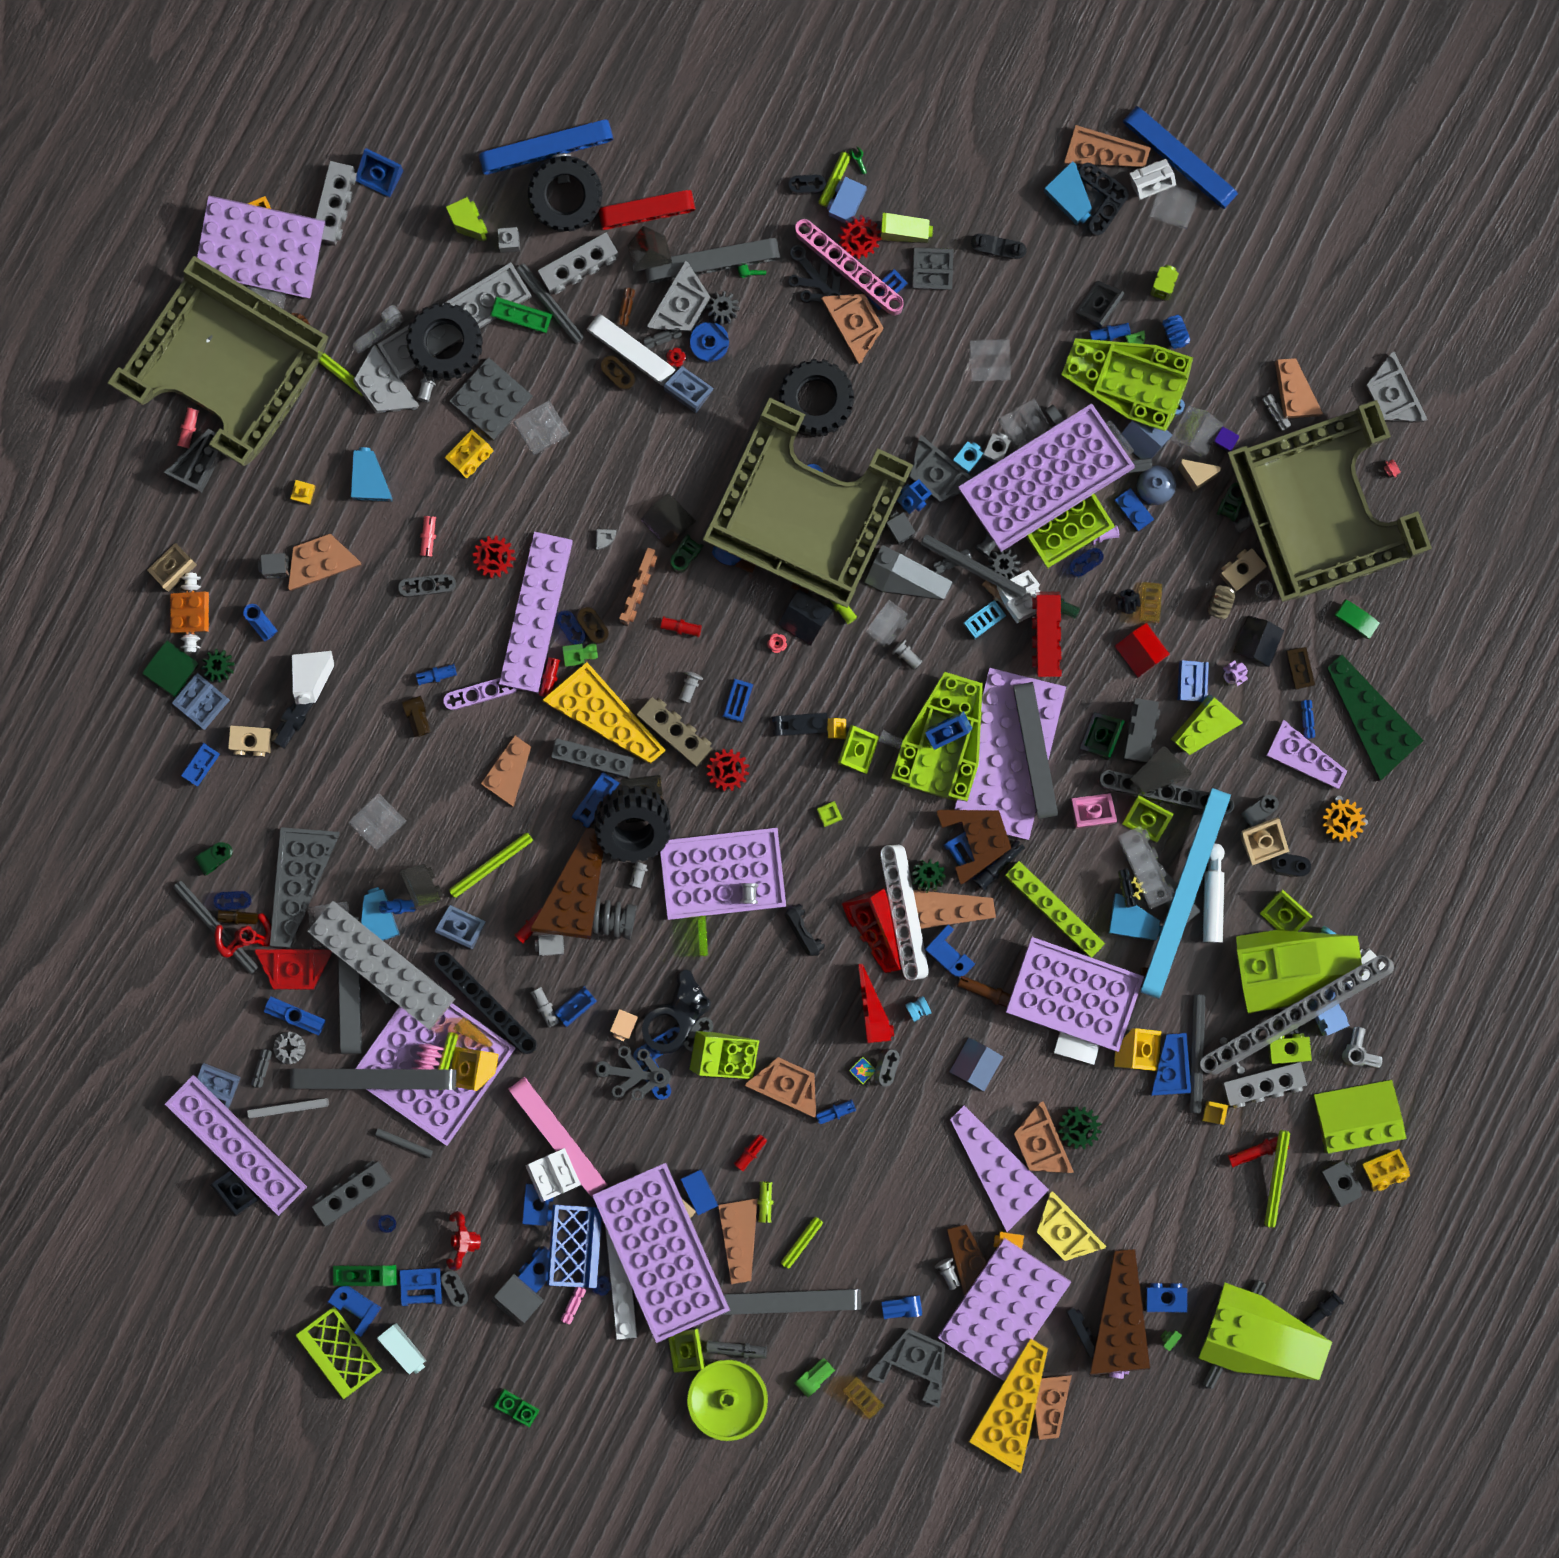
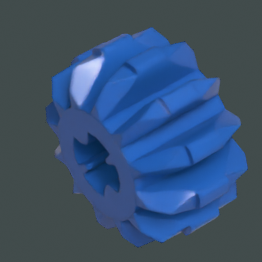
[1162,315,1190,349]

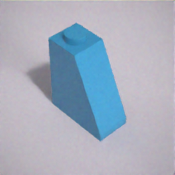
[1044,161,1092,225]
[351,447,392,502]
[361,887,400,941]
[1108,894,1163,941]

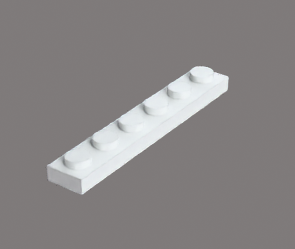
[605,1226,637,1340]

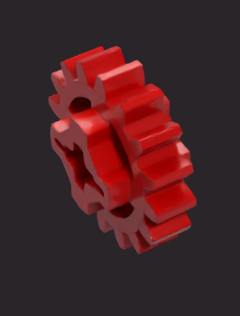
[838,215,881,259]
[473,535,516,579]
[707,749,749,792]

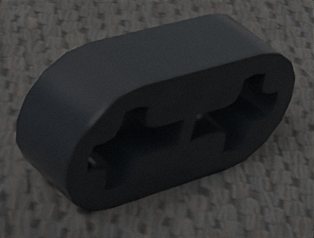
[789,174,826,195]

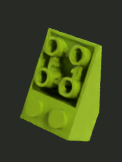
[690,1031,759,1079]

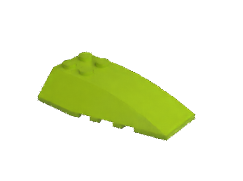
[1199,1283,1332,1380]

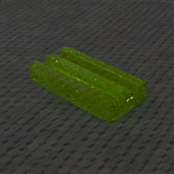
[698,916,708,956]

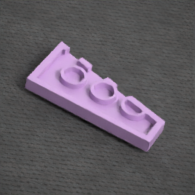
[1267,720,1347,789]

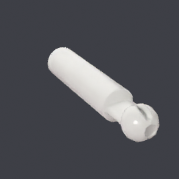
[1203,844,1225,943]

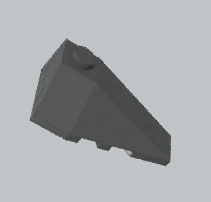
[865,545,952,600]

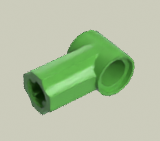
[794,1358,835,1398]

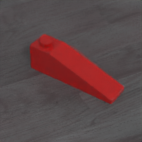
[842,889,902,973]
[858,964,894,1044]

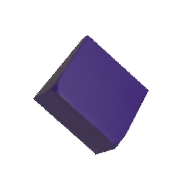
[1213,426,1239,452]

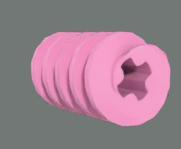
[412,1043,444,1069]

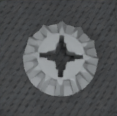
[273,1032,305,1064]

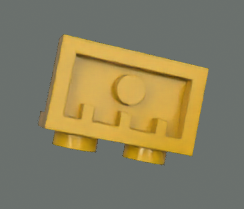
[445,430,493,478]
[1363,1149,1410,1191]

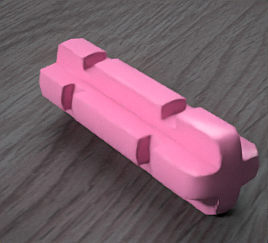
[561,1287,586,1324]

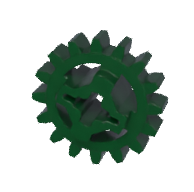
[1059,1106,1102,1149]

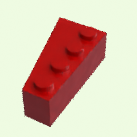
[1032,591,1062,677]

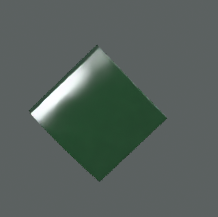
[142,641,199,697]

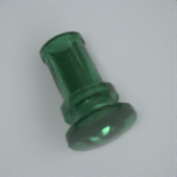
[1061,598,1080,619]

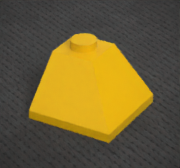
[1114,1028,1161,1071]
[451,1047,499,1091]

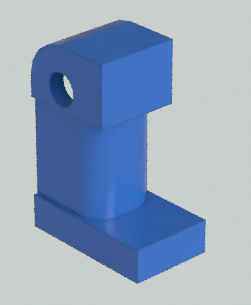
[925,924,975,977]
[328,1286,382,1337]

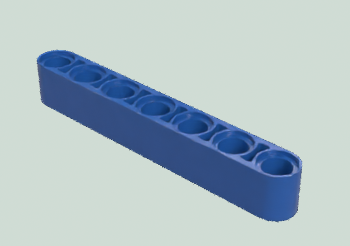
[1123,106,1238,209]
[478,120,614,175]

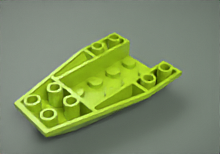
[1061,338,1193,431]
[891,672,983,802]
[1236,930,1364,1013]

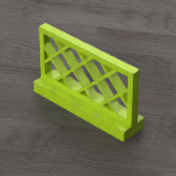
[295,1307,382,1400]

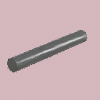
[375,1128,433,1158]

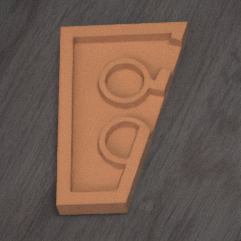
[1275,358,1323,419]
[481,736,532,807]
[1035,1375,1072,1440]

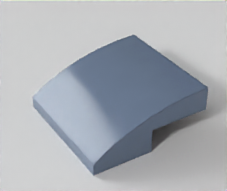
[172,673,230,730]
[197,1063,241,1109]

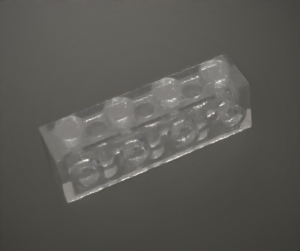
[1118,826,1175,909]

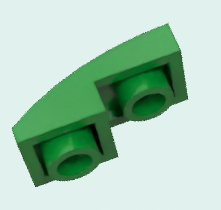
[1334,599,1380,639]
[493,1388,540,1427]

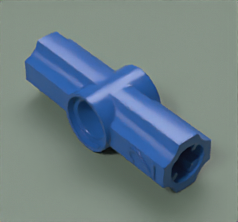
[264,996,326,1036]

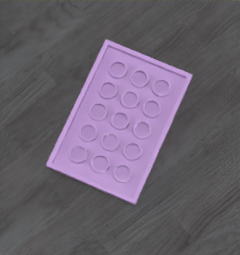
[197,195,325,298]
[660,828,786,920]
[1005,937,1144,1052]
[938,1238,1071,1381]

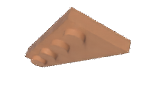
[1064,125,1151,167]
[619,548,658,626]
[913,890,996,929]
[718,1198,758,1284]

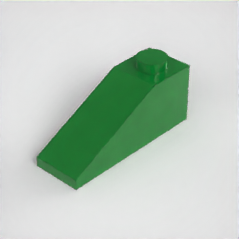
[333,1265,397,1286]

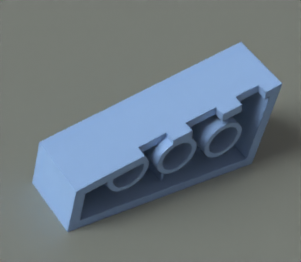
[1310,991,1349,1036]

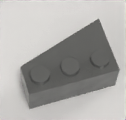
[164,429,222,493]
[1123,698,1160,764]

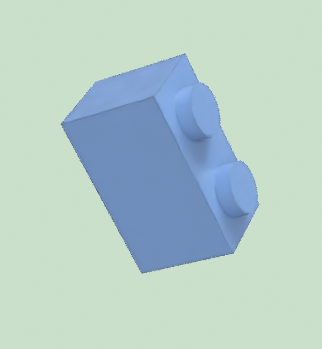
[827,177,867,224]

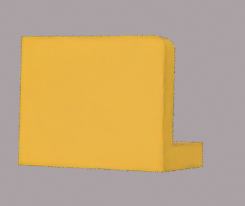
[1202,1101,1228,1125]

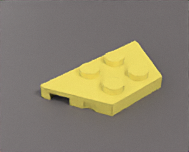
[1037,1191,1106,1261]

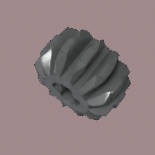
[706,291,740,325]
[987,549,1020,579]

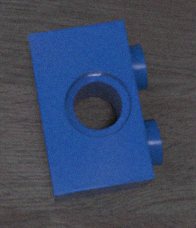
[925,711,973,750]
[523,1184,554,1226]
[518,1246,562,1293]
[1145,1283,1187,1312]

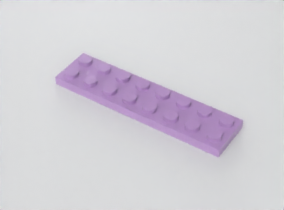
[499,532,573,693]
[165,1075,307,1216]

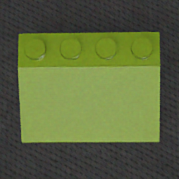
[1026,494,1115,568]
[1314,1080,1406,1154]

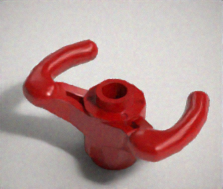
[214,913,272,958]
[446,1211,481,1271]

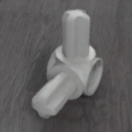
[1342,1027,1382,1068]

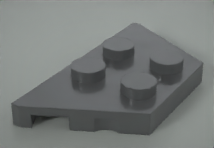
[910,435,973,502]

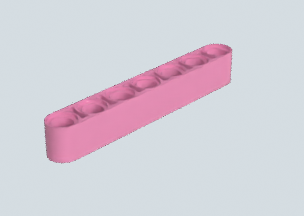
[795,219,903,316]
[509,1077,608,1197]

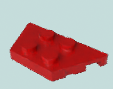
[255,949,333,989]

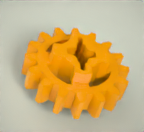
[1322,799,1366,842]

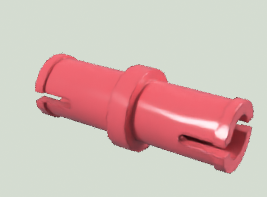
[177,407,200,449]
[420,516,436,557]

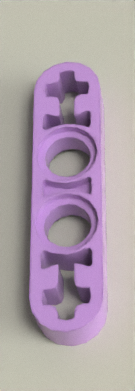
[444,678,518,710]

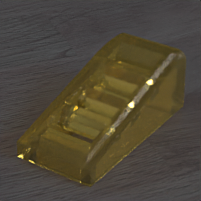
[1139,582,1162,623]
[453,1017,494,1047]
[842,1376,884,1419]

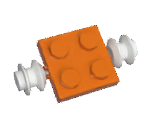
[170,573,209,653]

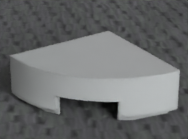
[596,529,616,550]

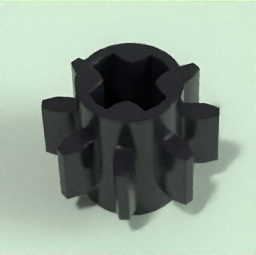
[1116,589,1141,614]

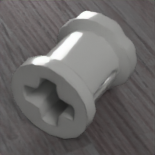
[740,883,759,904]

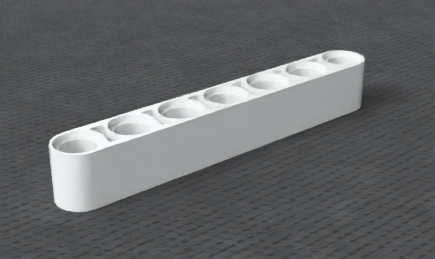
[880,845,928,980]

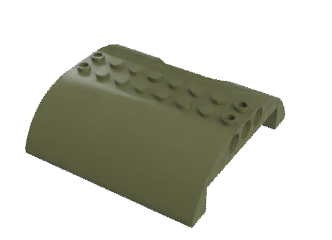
[108,256,328,466]
[703,398,913,608]
[1227,400,1432,602]

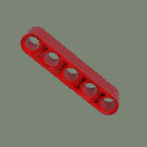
[598,190,696,230]

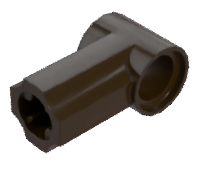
[402,695,431,738]

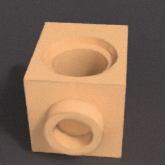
[610,1009,638,1041]

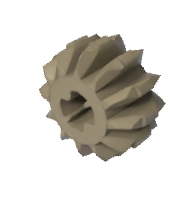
[1208,585,1235,619]

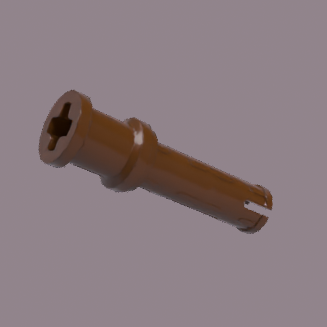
[957,976,1011,1008]

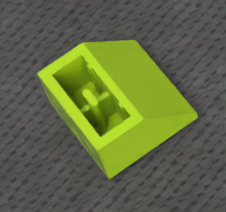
[446,197,488,241]

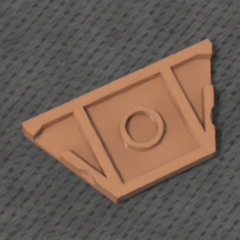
[821,294,884,364]
[288,534,361,591]
[745,1057,816,1118]
[1014,1101,1074,1173]

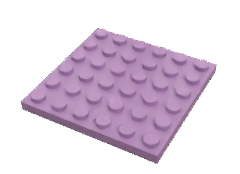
[356,1003,516,1146]

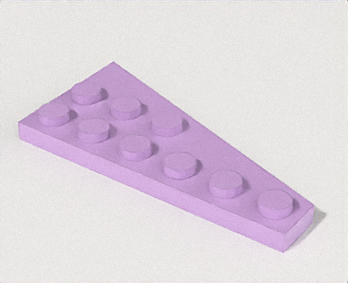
[950,1106,1049,1232]

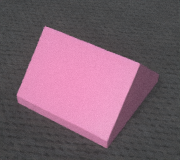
[1072,793,1117,829]

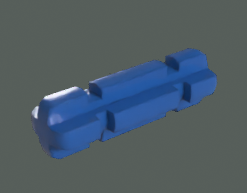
[1301,700,1315,739]

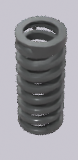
[592,898,637,940]

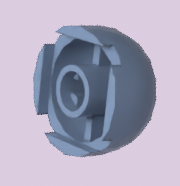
[1136,465,1176,505]

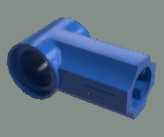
[243,604,278,642]
[882,1295,923,1319]

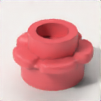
[1384,459,1401,477]
[767,634,787,653]

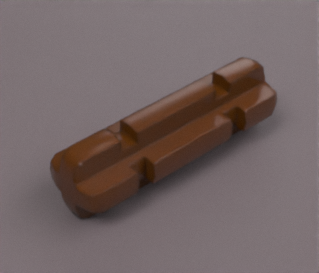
[617,288,635,326]

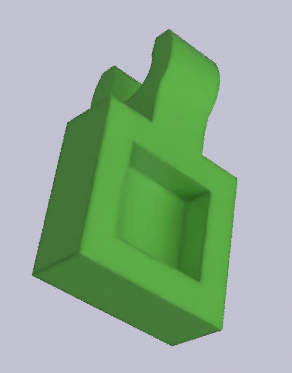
[562,644,598,667]
[1160,1330,1182,1351]

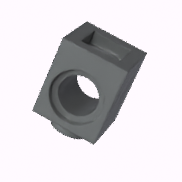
[886,512,916,545]

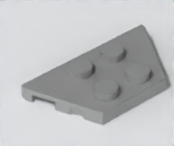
[647,261,711,331]
[353,345,419,413]
[1366,352,1427,422]

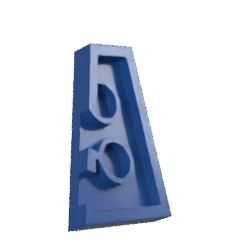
[1151,1033,1191,1096]

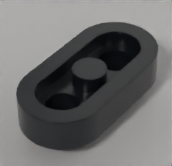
[1271,853,1311,877]

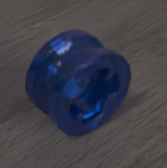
[378,1215,396,1233]

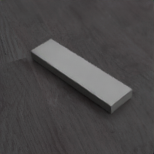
[247,1098,329,1118]

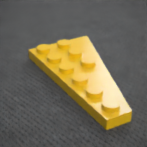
[542,662,665,764]
[969,1338,1048,1473]

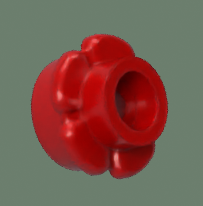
[666,348,686,367]

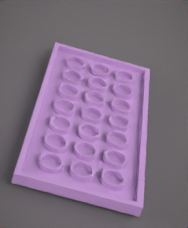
[958,404,1135,552]
[955,668,1066,840]
[592,1163,730,1343]

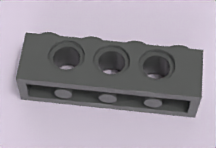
[551,738,634,779]
[312,1160,393,1227]

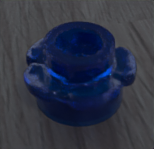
[592,1276,612,1296]

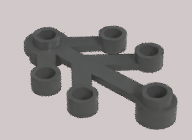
[595,1046,671,1101]

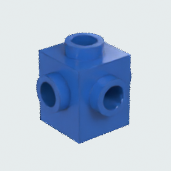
[897,479,932,514]

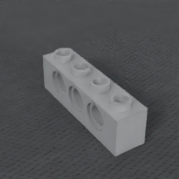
[316,161,357,246]
[538,232,619,294]
[1222,1062,1307,1109]

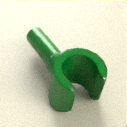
[849,146,867,175]
[738,265,766,278]

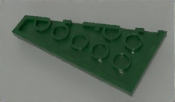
[1327,654,1424,781]

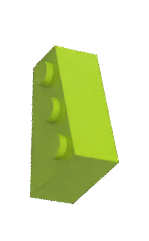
[1170,695,1243,755]

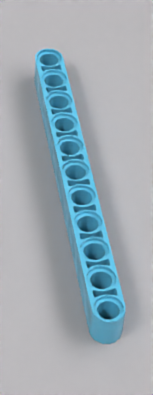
[1140,788,1231,999]

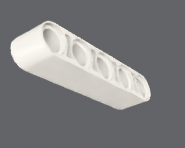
[587,313,675,386]

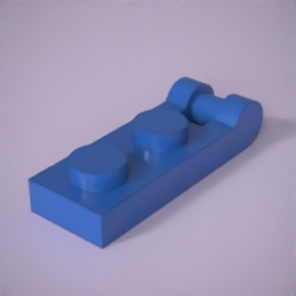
[572,772,620,828]

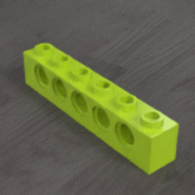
[1005,861,1105,958]

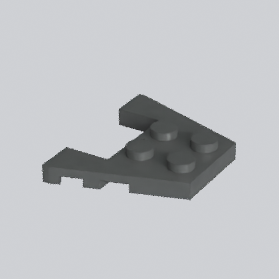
[867,1328,945,1407]

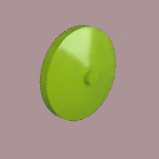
[688,1360,768,1441]

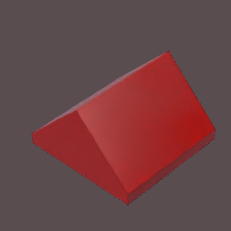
[1115,623,1170,678]

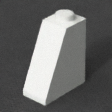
[292,651,334,704]

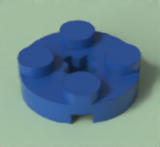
[690,323,729,363]

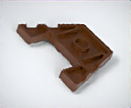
[936,810,1011,885]

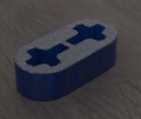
[1069,548,1104,578]
[557,610,586,645]
[213,891,252,910]

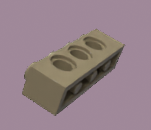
[637,697,712,767]

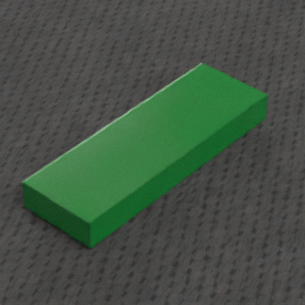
[490,296,552,333]

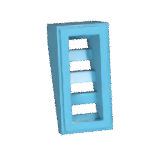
[963,600,1006,639]

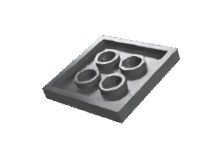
[450,357,533,440]

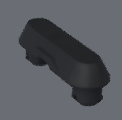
[971,233,1027,259]
[785,904,825,956]

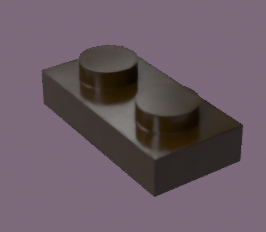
[1286,647,1315,690]

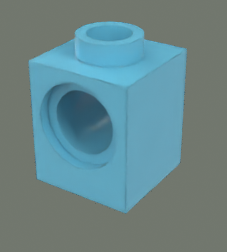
[953,442,983,474]

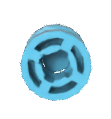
[905,996,932,1022]

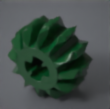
[201,649,235,683]
[912,858,946,893]

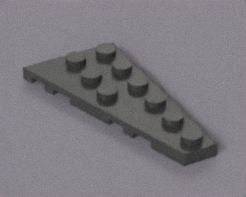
[270,827,340,948]

